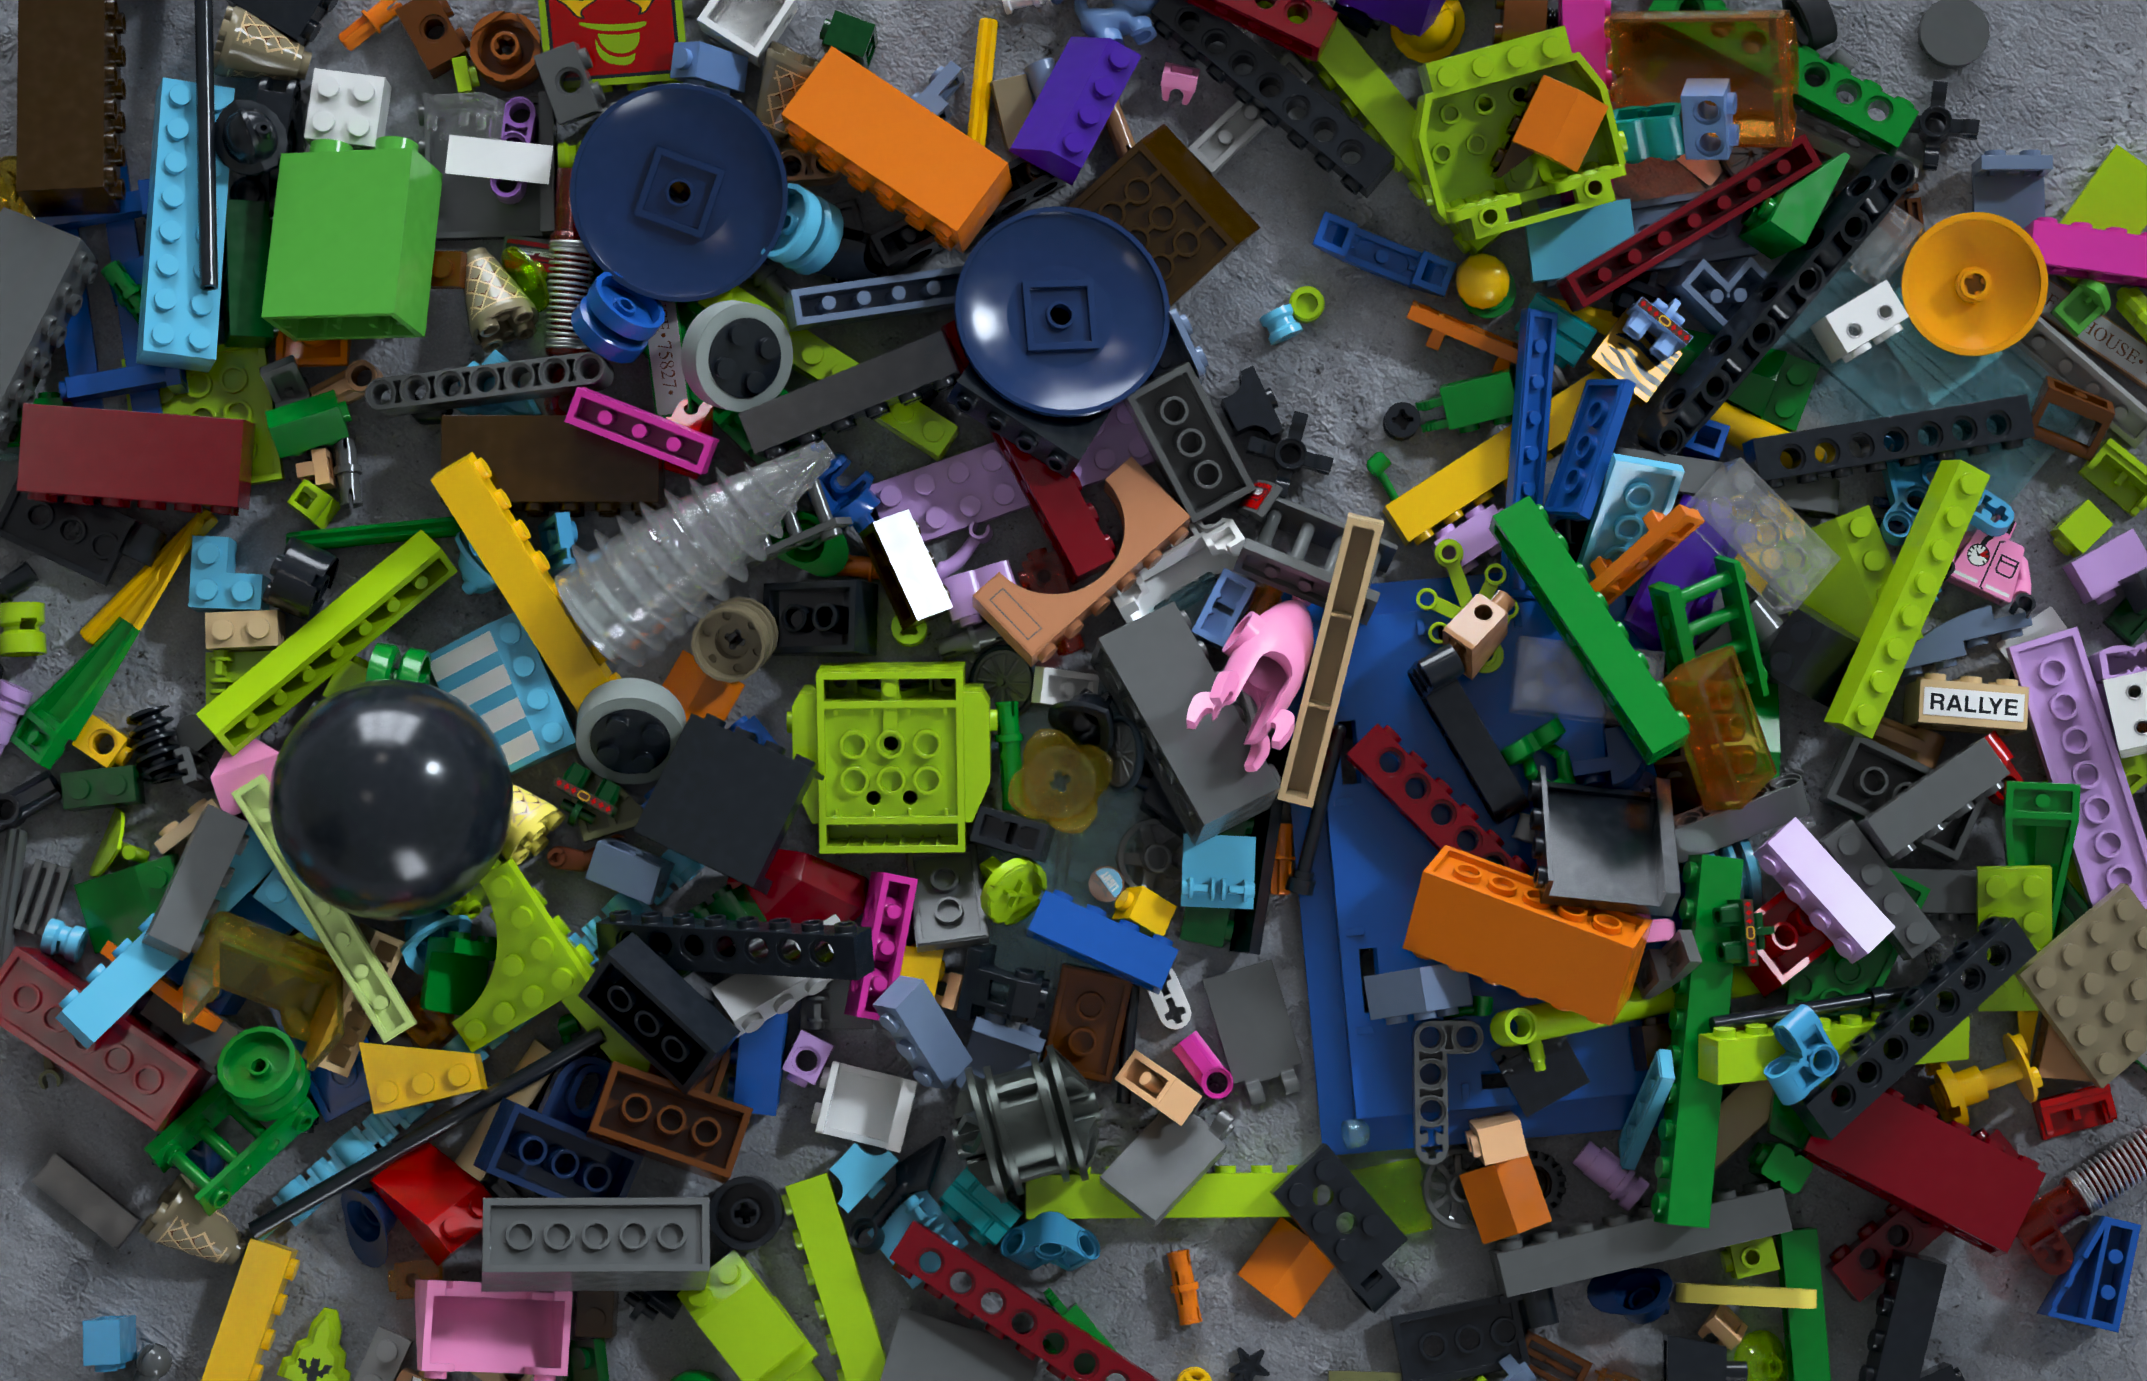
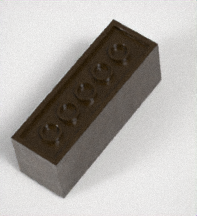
[16,0,126,217]
[440,415,665,518]

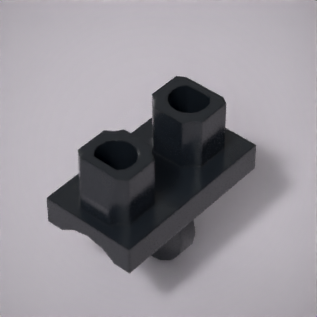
[1610,271,1681,318]
[624,1291,682,1321]

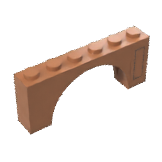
[972,456,1191,667]

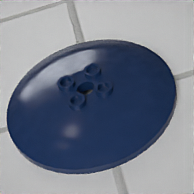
[570,83,788,302]
[954,206,1170,417]

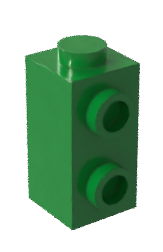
[265,390,352,458]

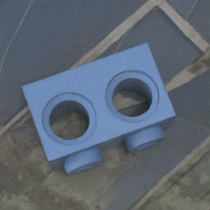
[1680,78,1740,160]
[1191,568,1258,651]

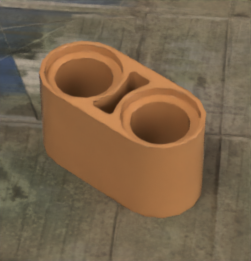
[780,149,843,187]

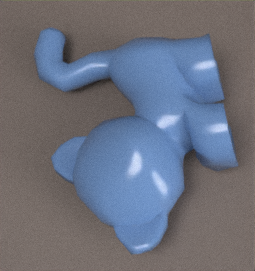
[1051,0,1160,46]

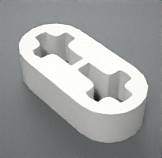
[1147,968,1191,1030]

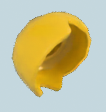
[1456,253,1510,309]

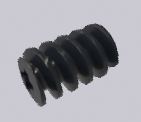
[126,705,187,784]

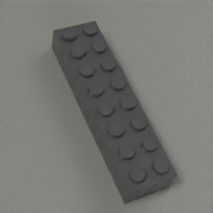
[1489,1180,1793,1298]

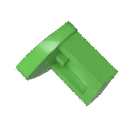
[2050,279,2111,337]

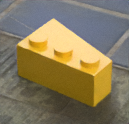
[359,1042,488,1114]

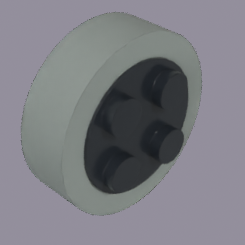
[681,300,793,412]
[575,678,686,784]

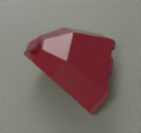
[727,849,869,949]

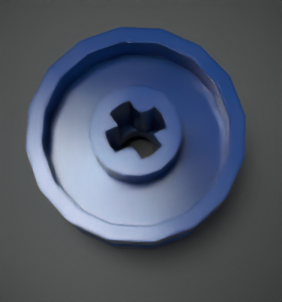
[571,271,665,364]

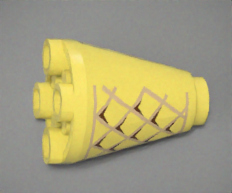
[501,783,565,866]

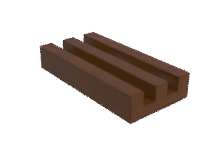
[1524,1329,1593,1381]

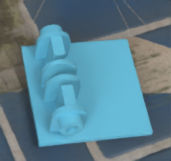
[1181,834,1256,909]
[867,1190,969,1289]

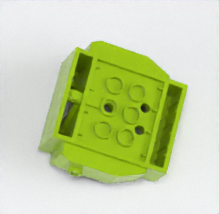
[1411,25,1628,241]
[786,661,998,854]

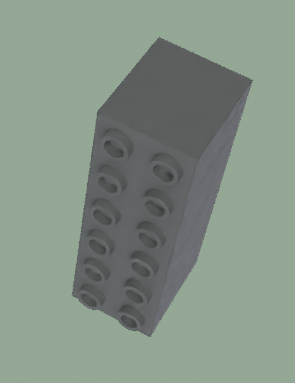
[0,207,98,452]
[1090,602,1281,846]
[481,1197,710,1292]

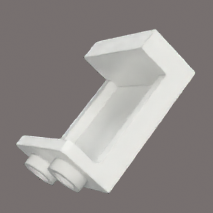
[811,1061,918,1153]

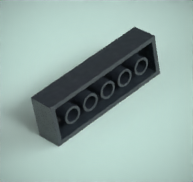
[738,331,962,459]

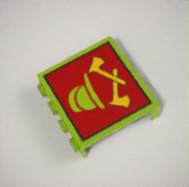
[538,0,686,93]

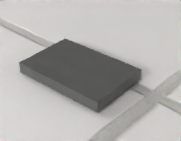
[905,843,990,953]

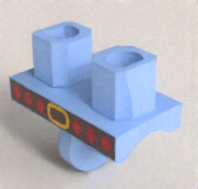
[1622,297,1693,362]

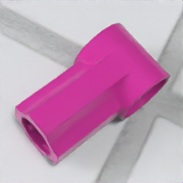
[1171,1030,1233,1100]

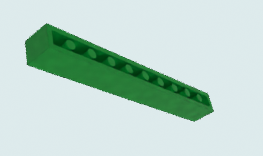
[1651,854,1744,1228]

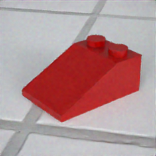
[1740,889,1834,997]
[369,1142,493,1266]

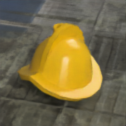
[1390,0,1465,63]

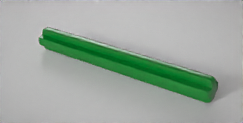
[286,516,462,549]

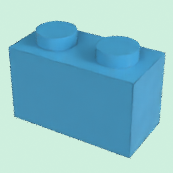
[82,1315,137,1372]

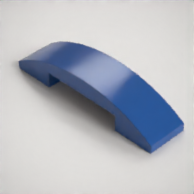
[1312,211,1457,297]

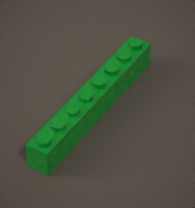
[1489,495,1690,766]

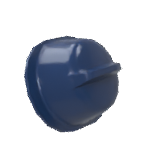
[340,1187,397,1268]
[1587,1268,1673,1325]

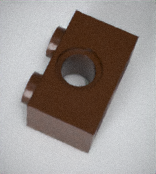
[395,0,471,79]

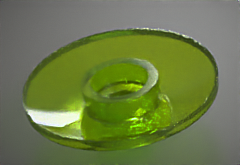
[501,246,549,312]
[1734,1330,1788,1381]

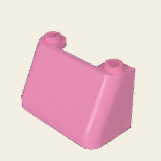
[415,1279,573,1381]

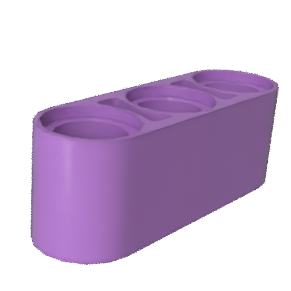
[490,96,539,204]

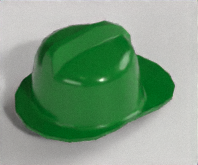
[768,511,849,577]

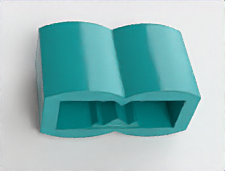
[1613,102,1685,164]

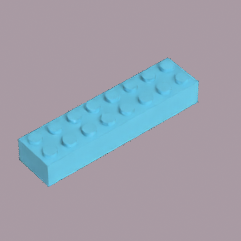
[136,78,235,373]

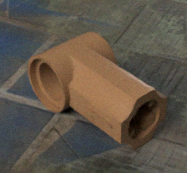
[309,360,383,406]
[1871,717,1946,769]

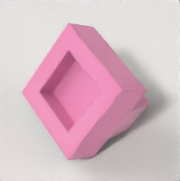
[1160,62,1200,105]

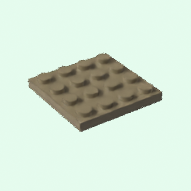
[2014,883,2147,1088]

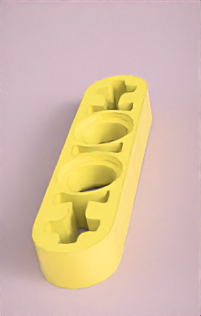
[1676,1283,1817,1309]

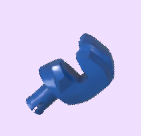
[803,452,881,538]

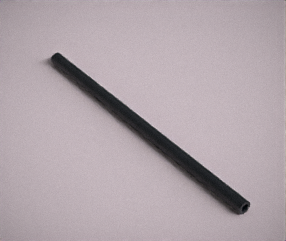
[194,0,218,291]
[248,1026,607,1239]

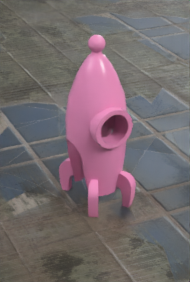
[1186,595,1314,772]

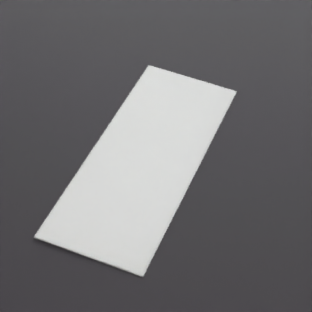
[445,135,553,184]

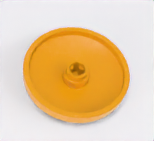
[1901,212,2048,356]

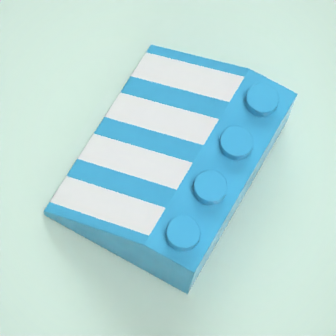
[430,613,576,775]

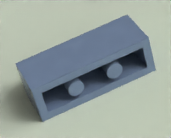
[872,975,973,1090]

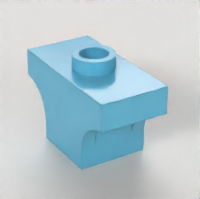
[829,1143,900,1213]

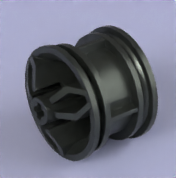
[951,1044,1102,1204]

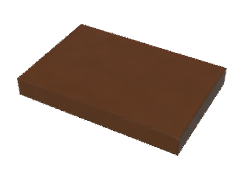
[1041,962,1133,1084]

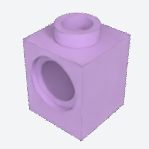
[782,1030,835,1088]

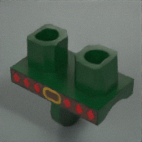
[553,762,622,827]
[1712,899,1775,967]

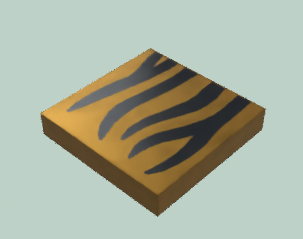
[1586,308,1683,407]

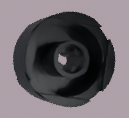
[262,537,339,621]
[709,1175,784,1250]

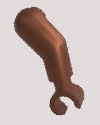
[547,834,625,872]

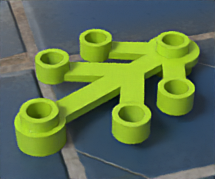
[1416,539,1519,674]

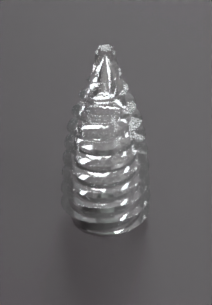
[555,440,835,667]

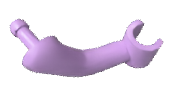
[936,520,993,580]

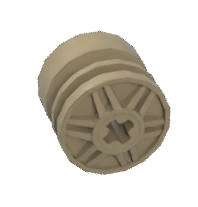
[691,596,779,683]

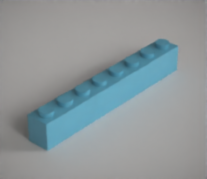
[55,822,275,1049]

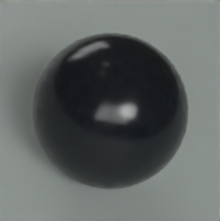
[269,679,513,921]

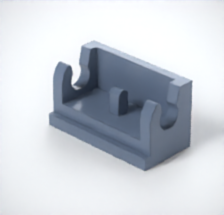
[585,837,675,905]

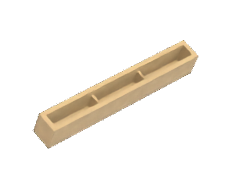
[1277,512,1384,808]

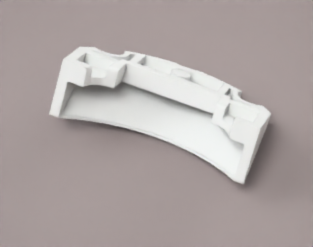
[1111,518,1245,624]

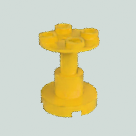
[1925,1033,2043,1126]

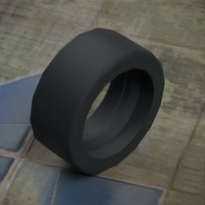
[1782,0,1838,51]

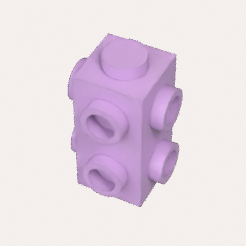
[1430,504,1504,575]

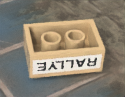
[1903,673,2029,736]

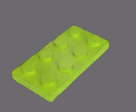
[1976,865,2052,1011]

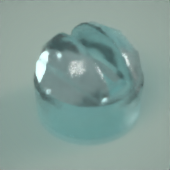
[1341,1119,1370,1149]

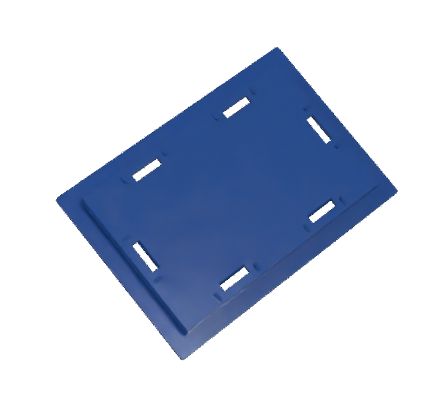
[1271,573,1685,1155]

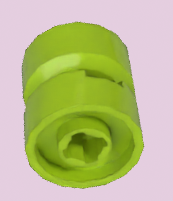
[0,601,47,657]

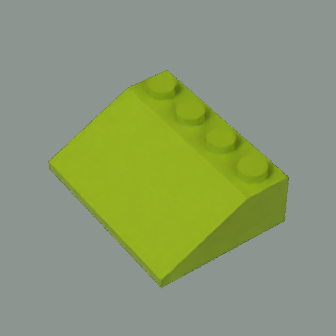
[1762,505,1924,640]

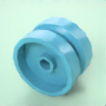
[761,183,844,275]

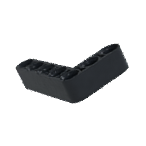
[1407,643,1529,825]

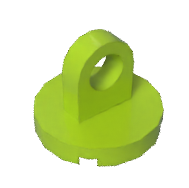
[979,856,1047,925]

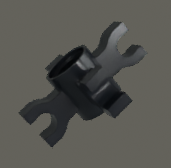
[1908,81,1980,171]
[1246,411,1334,498]

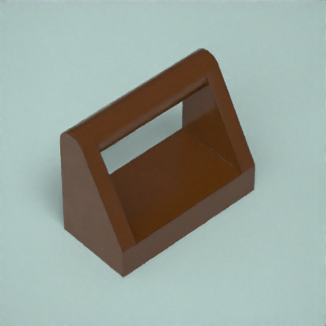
[2031,375,2115,462]

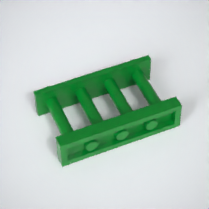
[1648,555,1769,726]
[144,1080,320,1217]

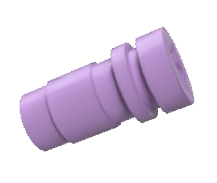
[0,679,34,756]
[1572,1141,1649,1212]

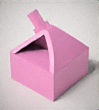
[210,738,279,821]

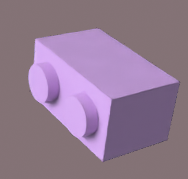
[2062,529,2147,605]

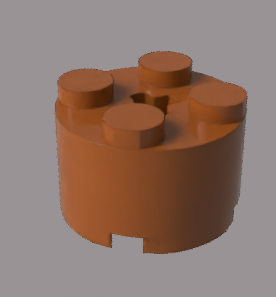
[470,11,543,92]

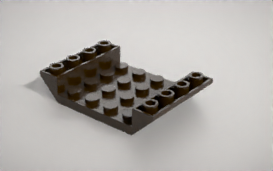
[1050,124,1261,325]

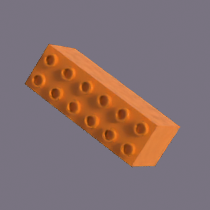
[781,46,1013,254]
[1403,845,1653,1026]

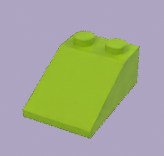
[677,1249,807,1381]

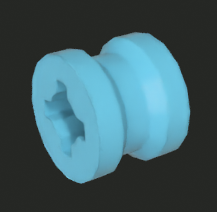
[1259,304,1303,345]

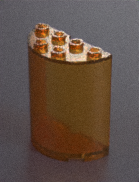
[1604,10,1799,147]

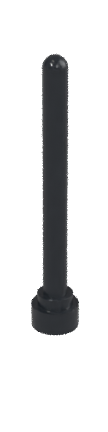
[1285,724,1346,896]

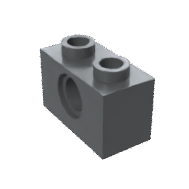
[533,41,606,126]

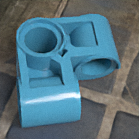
[1764,1004,1839,1105]
[1000,1211,1101,1272]

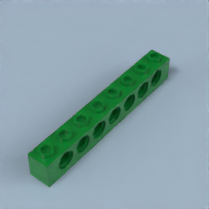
[1645,0,1919,156]

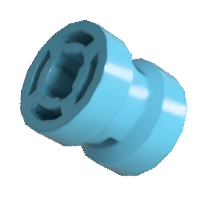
[40,918,89,963]

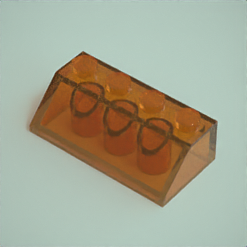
[1661,646,1777,810]

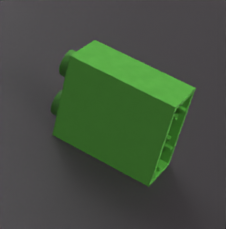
[261,136,443,341]

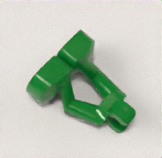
[1500,716,1576,784]

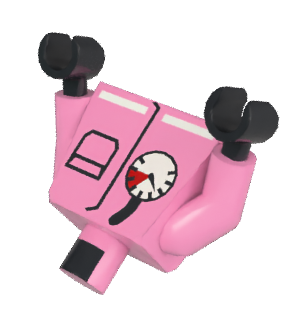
[1943,515,2036,619]

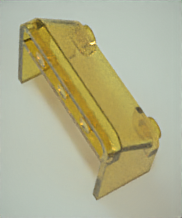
[183,911,344,1071]

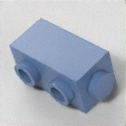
[670,41,749,96]

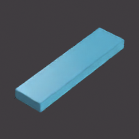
[1618,1049,1675,1170]

